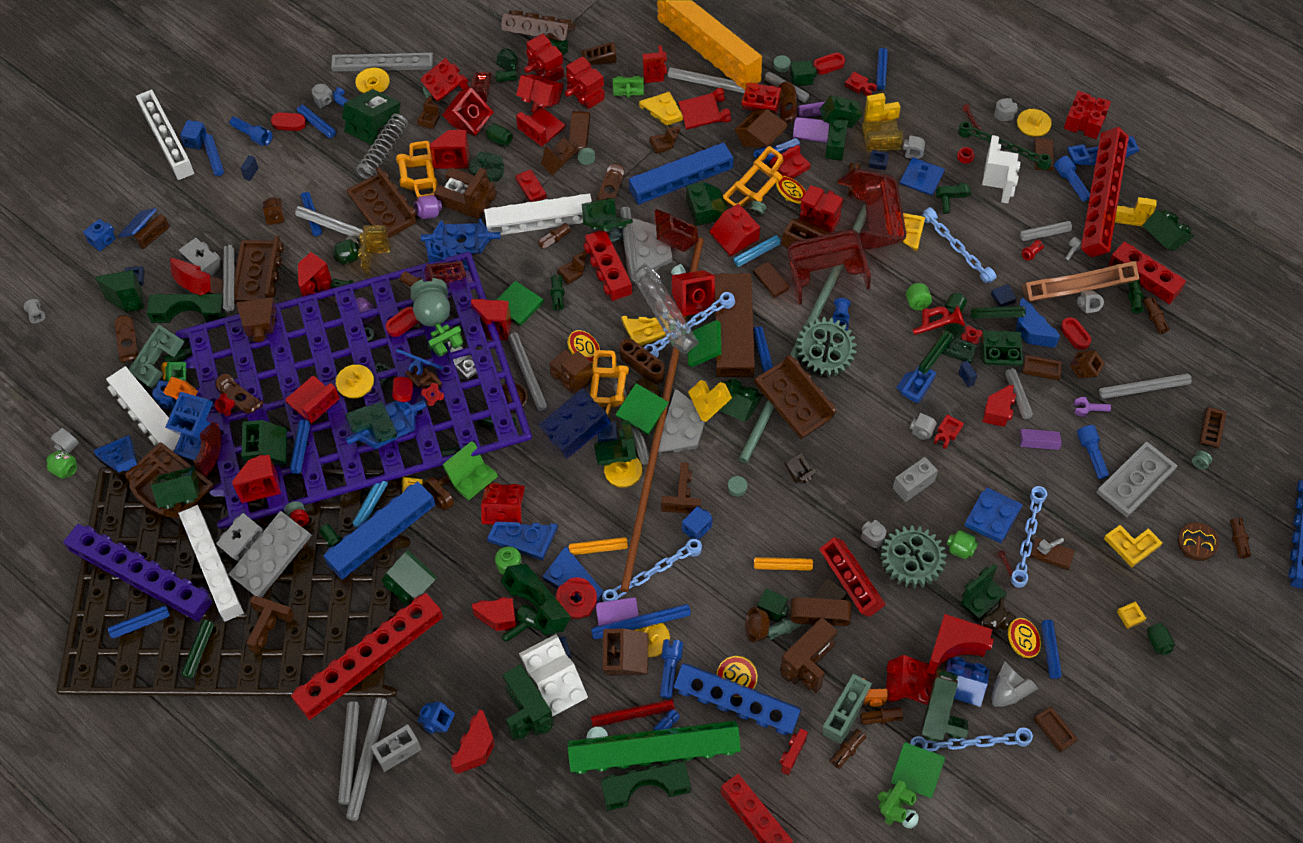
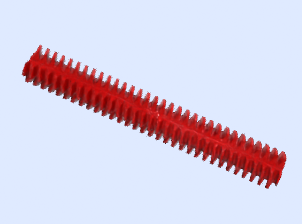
[591,698,675,727]

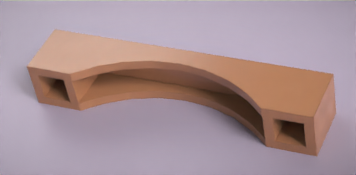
[1022,261,1139,303]

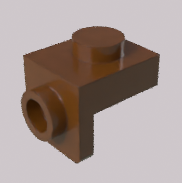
[263,197,284,225]

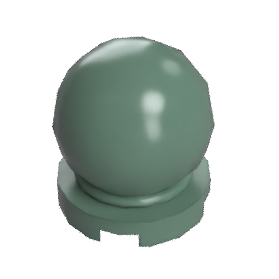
[410,278,450,327]

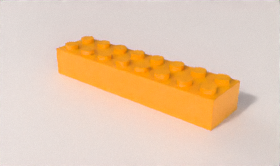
[657,0,762,90]

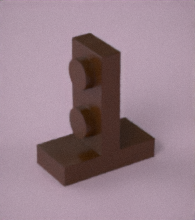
[661,462,701,514]
[246,595,295,654]

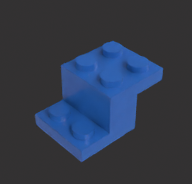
[165,392,220,464]
[964,488,1023,544]

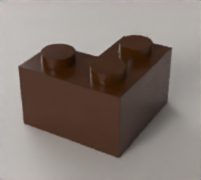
[549,350,592,395]

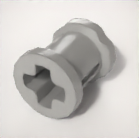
[23,299,46,324]

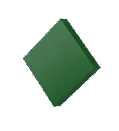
[497,281,544,327]
[688,320,721,367]
[616,383,669,435]
[891,742,945,798]

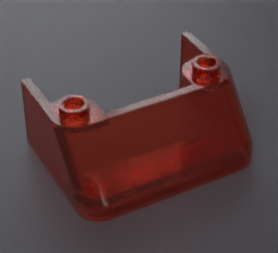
[837,168,907,250]
[787,229,871,305]

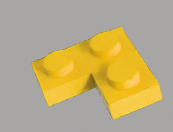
[864,93,900,124]
[1115,197,1157,227]
[688,380,732,422]
[1104,525,1162,568]

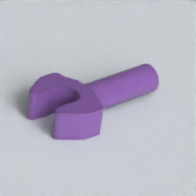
[1073,397,1111,417]

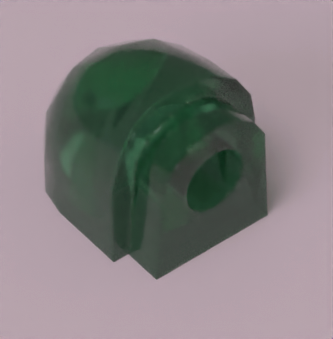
[496,48,518,71]

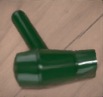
[502,604,541,642]

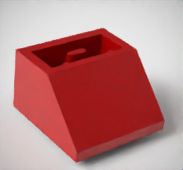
[741,83,781,115]
[298,252,333,297]
[471,299,511,341]

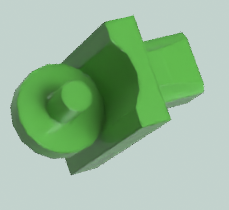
[613,76,644,98]
[427,323,463,357]
[877,780,917,825]

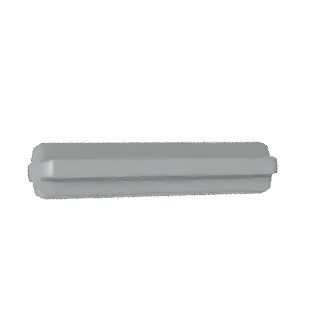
[764,72,809,102]
[1020,221,1072,241]
[1005,368,1033,419]

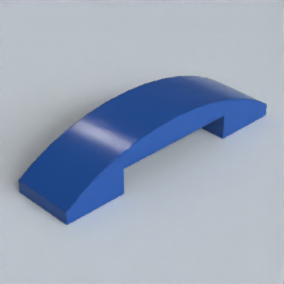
[1067,136,1139,165]

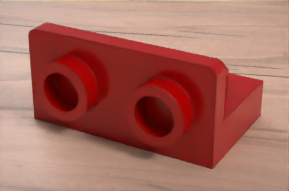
[642,45,667,83]
[770,145,811,179]

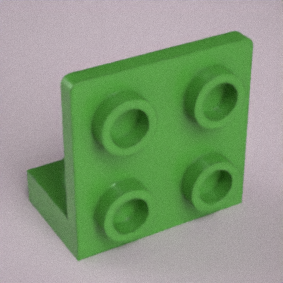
[443,441,498,501]

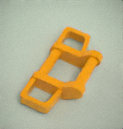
[396,141,437,199]
[723,146,784,207]
[586,350,629,423]

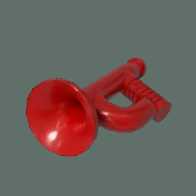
[912,305,965,336]

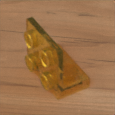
[862,120,903,151]
[358,225,391,276]

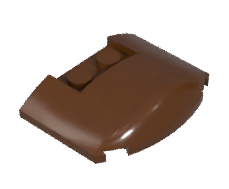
[126,442,214,519]

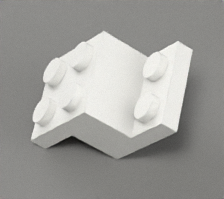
[982,135,1020,203]
[519,634,588,716]

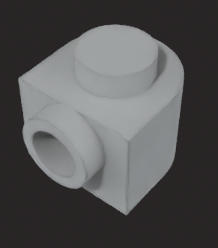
[312,84,334,108]
[994,98,1017,121]
[903,135,925,159]
[1077,290,1104,313]
[909,413,937,440]
[51,428,79,454]
[861,519,886,548]

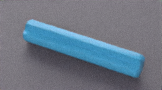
[733,235,781,267]
[353,481,388,528]

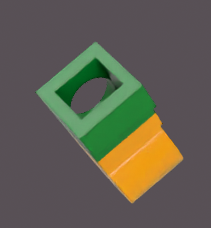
[161,362,186,381]

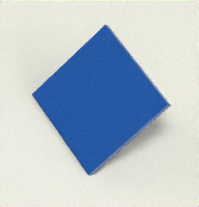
[899,157,945,196]
[118,208,157,238]
[396,349,443,375]

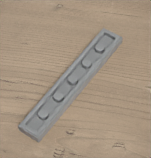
[331,53,433,72]

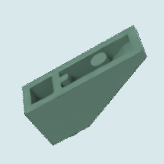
[823,674,872,744]

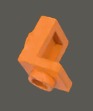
[163,377,198,400]
[863,678,888,707]

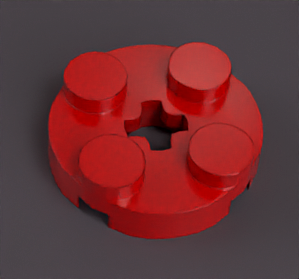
[556,578,597,619]

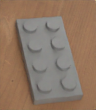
[1096,441,1178,518]
[228,511,312,598]

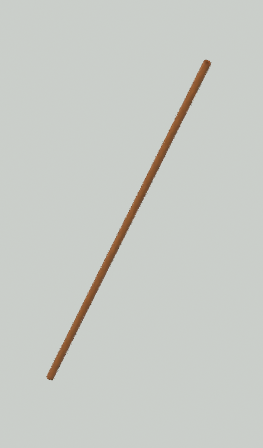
[620,237,704,592]

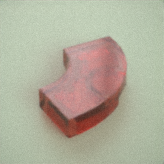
[193,422,221,477]

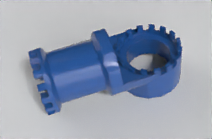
[833,297,851,331]

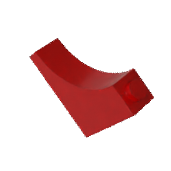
[926,614,994,675]

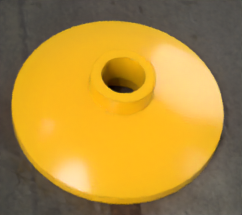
[355,68,390,93]

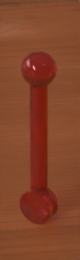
[963,104,981,131]
[998,550,1021,588]

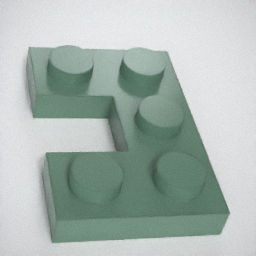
[128,324,185,389]

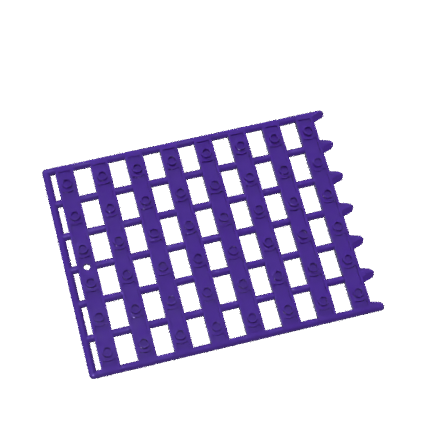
[175,252,532,529]

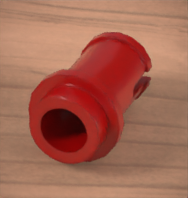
[1021,240,1044,261]

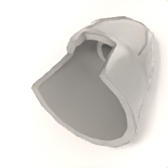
[991,661,1038,707]

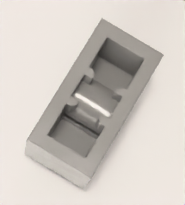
[179,238,222,277]
[893,457,938,502]
[216,513,264,562]
[370,724,421,772]

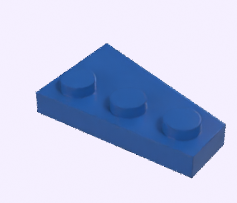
[93,435,137,473]
[487,522,558,561]
[543,546,604,603]

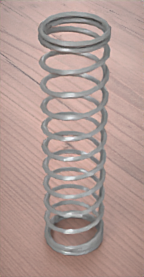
[356,114,408,179]

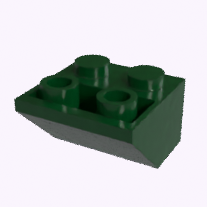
[1142,209,1194,251]
[980,331,1023,366]
[719,379,763,422]
[241,420,287,465]

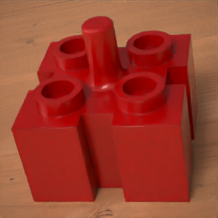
[524,34,564,81]
[565,56,605,109]
[516,74,564,113]
[1064,91,1111,139]
[799,185,843,235]

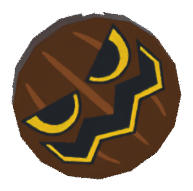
[1177,522,1219,561]

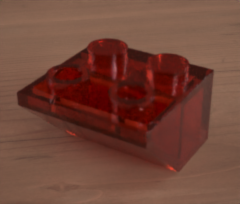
[655,209,698,252]

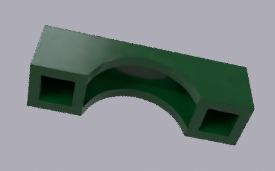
[147,293,226,323]
[501,563,571,635]
[601,761,691,811]

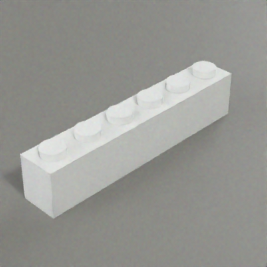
[136,90,194,180]
[484,194,592,235]
[106,366,180,457]
[179,505,244,622]

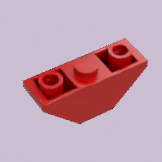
[450,710,495,774]

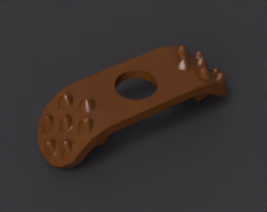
[778,81,797,123]
[596,163,625,201]
[114,315,138,363]
[215,374,264,414]

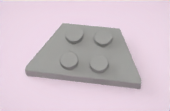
[632,218,672,279]
[658,389,705,455]

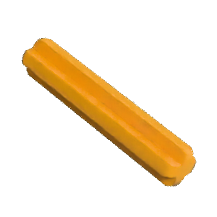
[569,537,628,555]
[754,557,813,571]

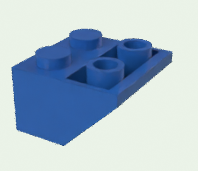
[945,657,990,707]

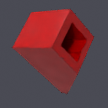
[982,385,1016,427]
[472,597,516,631]

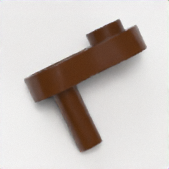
[423,475,454,510]

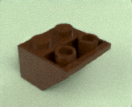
[735,109,788,148]
[782,218,830,260]
[602,628,648,676]

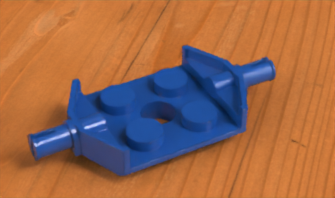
[421,219,501,254]
[345,400,427,449]

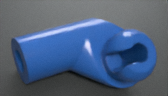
[333,87,349,107]

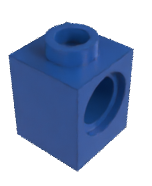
[180,120,207,150]
[682,506,713,540]

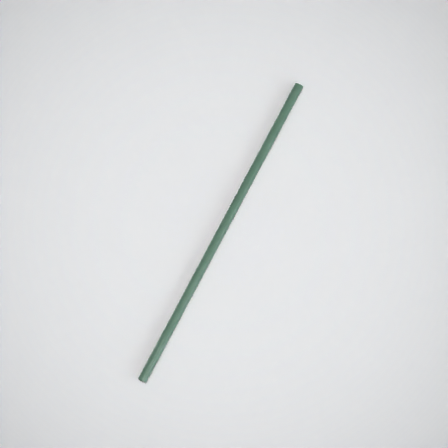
[739,189,879,463]

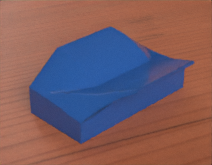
[896,364,937,404]

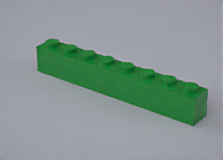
[567,720,741,774]

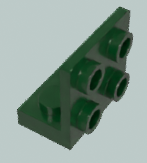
[582,198,633,231]
[594,421,636,465]
[960,564,1007,621]

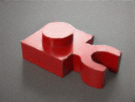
[844,72,877,96]
[934,414,964,449]

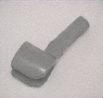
[1065,237,1081,261]
[1037,538,1064,555]

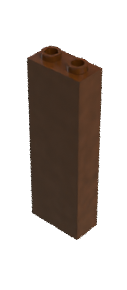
[715,273,755,377]

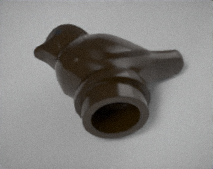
[980,598,1016,630]

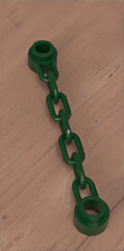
[958,121,1052,170]

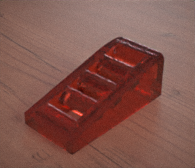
[470,72,491,103]
[424,261,467,283]

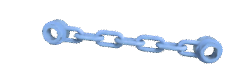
[921,207,997,283]
[644,292,735,358]
[1011,486,1047,588]
[602,539,702,602]
[910,728,1033,751]

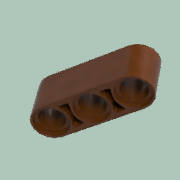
[569,111,590,154]
[619,338,664,384]
[790,597,851,626]

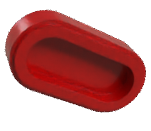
[813,53,845,75]
[271,113,306,131]
[385,307,419,337]
[1060,317,1091,350]
[392,377,413,402]

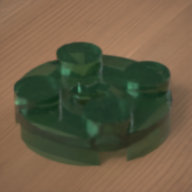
[469,151,505,182]

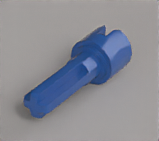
[229,116,272,146]
[753,138,800,165]
[1054,156,1090,202]
[1077,425,1109,479]
[660,639,683,699]

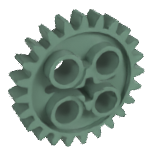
[795,317,857,377]
[880,525,947,588]

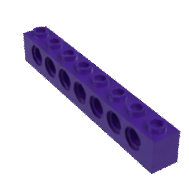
[63,523,213,622]

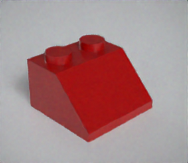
[442,87,493,136]
[429,129,470,169]
[709,203,760,257]
[672,270,715,316]
[232,455,281,503]

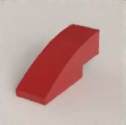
[170,258,211,296]

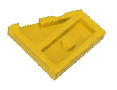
[639,91,683,125]
[886,211,925,251]
[621,316,669,346]

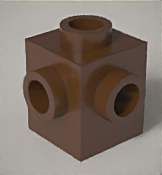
[1070,350,1105,378]

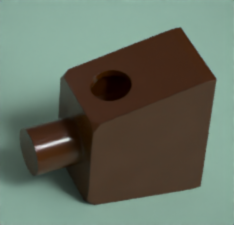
[237,297,277,343]

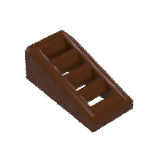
[581,42,616,65]
[1199,407,1227,448]

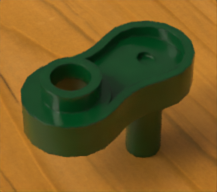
[936,183,971,214]

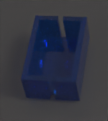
[539,388,611,459]

